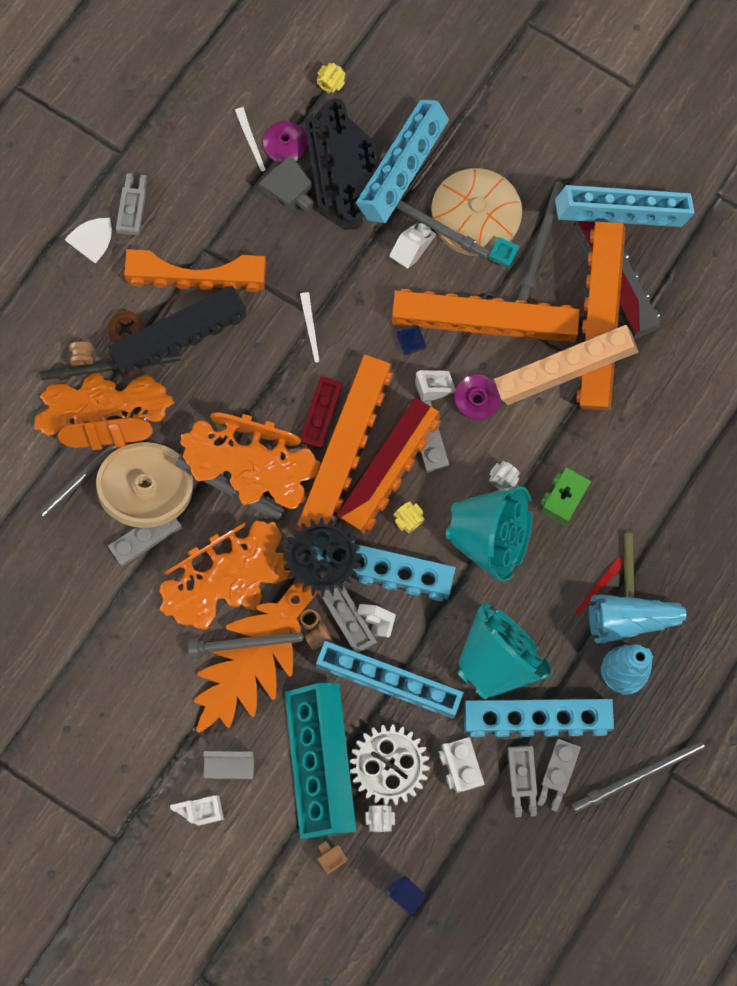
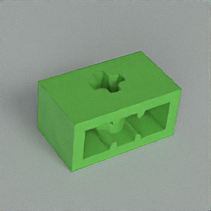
[540,467,591,527]

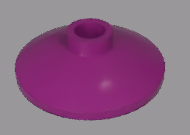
[263,121,308,163]
[455,375,501,420]

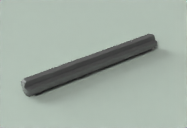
[175,454,284,521]

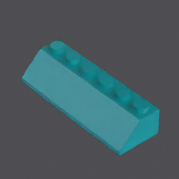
[284,683,356,839]

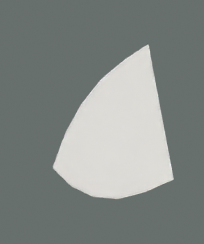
[65,218,112,263]

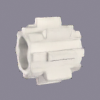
[489,461,520,490]
[365,805,395,832]

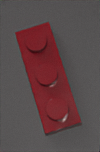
[300,376,343,450]

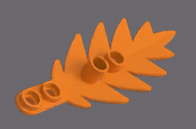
[194,573,322,733]

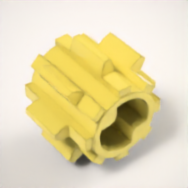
[317,63,345,93]
[393,501,424,533]

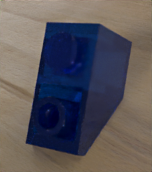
[387,876,427,916]

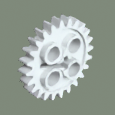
[349,725,430,806]

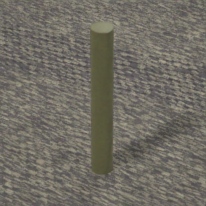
[624,533,634,598]

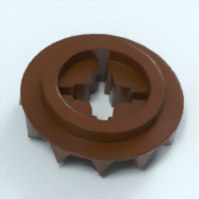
[107,311,144,343]

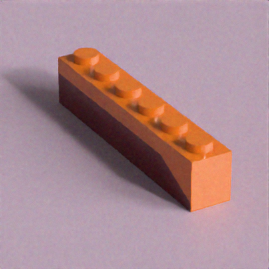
[337,397,441,535]

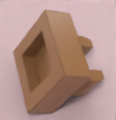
[317,841,348,875]

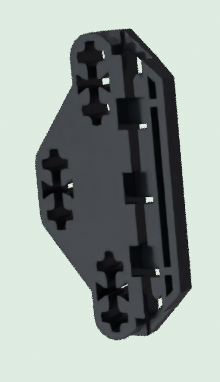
[305,98,379,230]

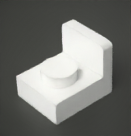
[357,604,396,637]

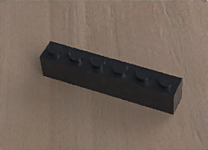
[108,285,246,378]

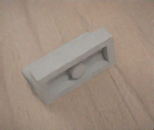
[203,751,254,780]

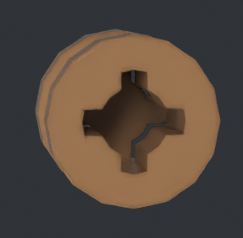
[69,342,93,366]

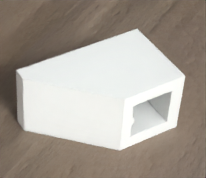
[389,222,436,268]

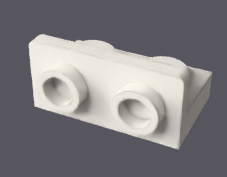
[439,737,485,794]

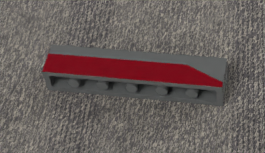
[571,220,661,340]

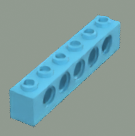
[356,100,449,223]
[555,185,695,227]
[309,536,456,601]
[316,641,464,719]
[464,699,614,737]

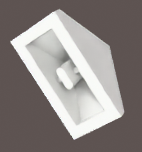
[415,370,456,401]

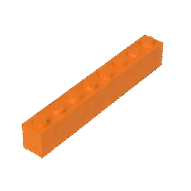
[577,222,626,411]
[392,289,580,343]
[297,354,393,537]

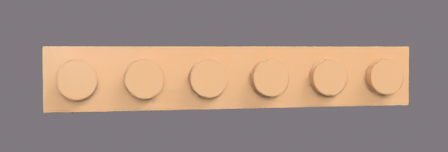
[494,325,639,405]

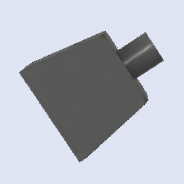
[259,155,315,212]

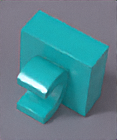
[488,237,520,269]

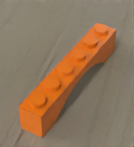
[124,249,266,293]

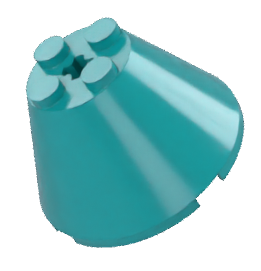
[446,486,532,582]
[458,603,553,699]

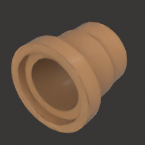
[297,609,321,634]
[304,621,334,651]

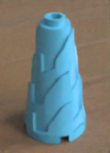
[589,594,686,643]
[601,644,653,695]

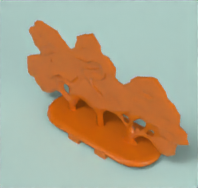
[34,373,174,450]
[180,413,321,509]
[159,521,292,630]

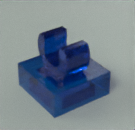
[396,325,426,356]

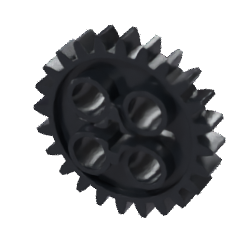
[283,518,362,597]

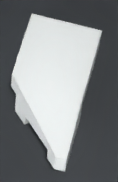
[170,795,224,826]

